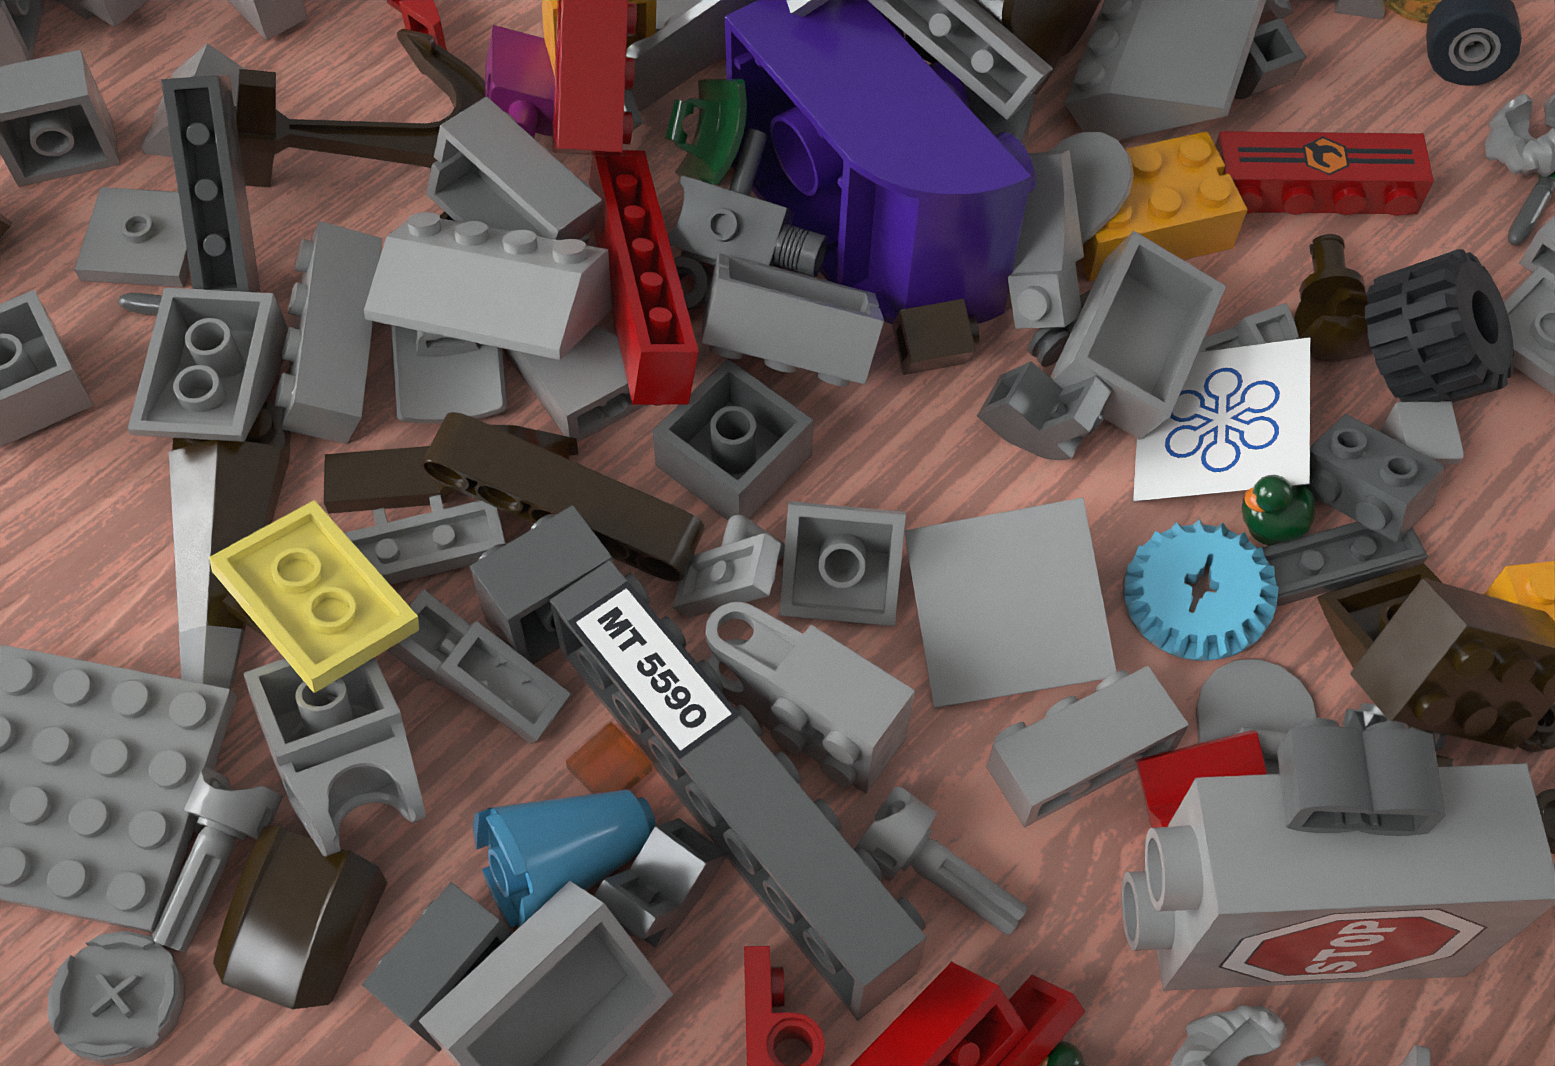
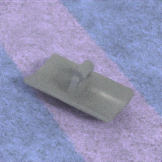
[391,325,507,424]

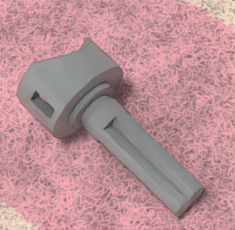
[152,765,283,953]
[853,786,1028,935]

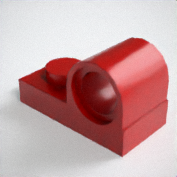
[744,946,825,1066]

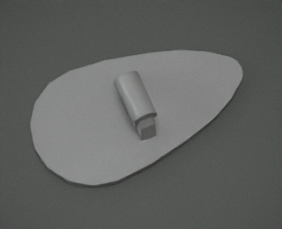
[1050,132,1134,244]
[1196,659,1317,775]

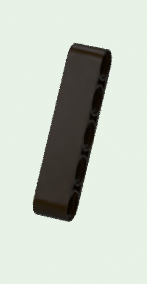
[421,412,705,582]

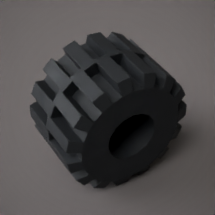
[1365,249,1514,403]

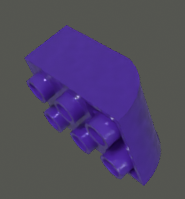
[725,0,1036,324]

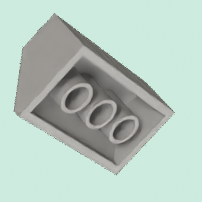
[364,212,612,360]

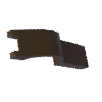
[324,424,578,514]

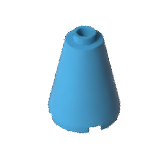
[473,789,656,928]

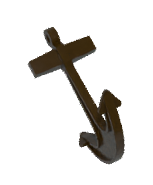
[234,28,485,221]

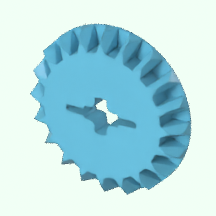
[1124,519,1279,661]

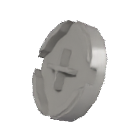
[48,931,185,1066]

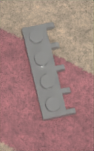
[344,494,506,585]

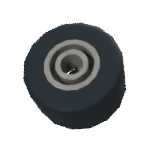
[1426,0,1522,86]

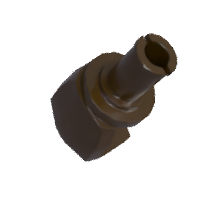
[1294,234,1370,362]

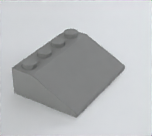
[1064,0,1266,140]

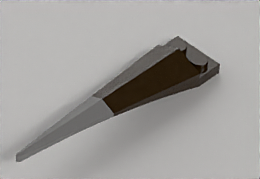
[168,402,291,834]

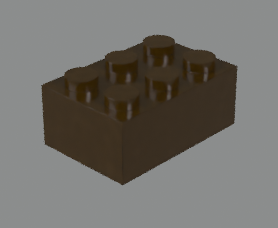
[1350,578,1555,750]

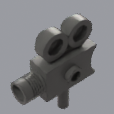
[667,128,828,311]

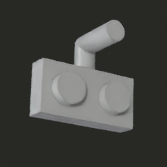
[672,514,785,618]

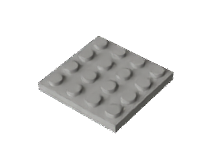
[0,645,237,934]

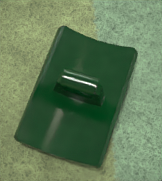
[665,79,747,185]

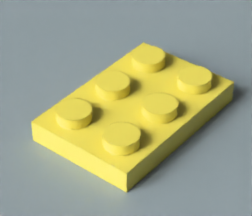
[209,500,419,693]

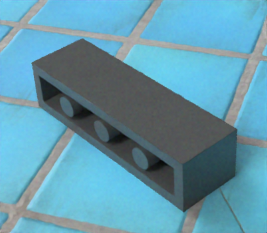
[161,75,260,292]

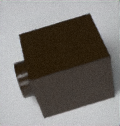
[892,299,980,375]

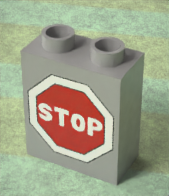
[1121,764,1555,991]

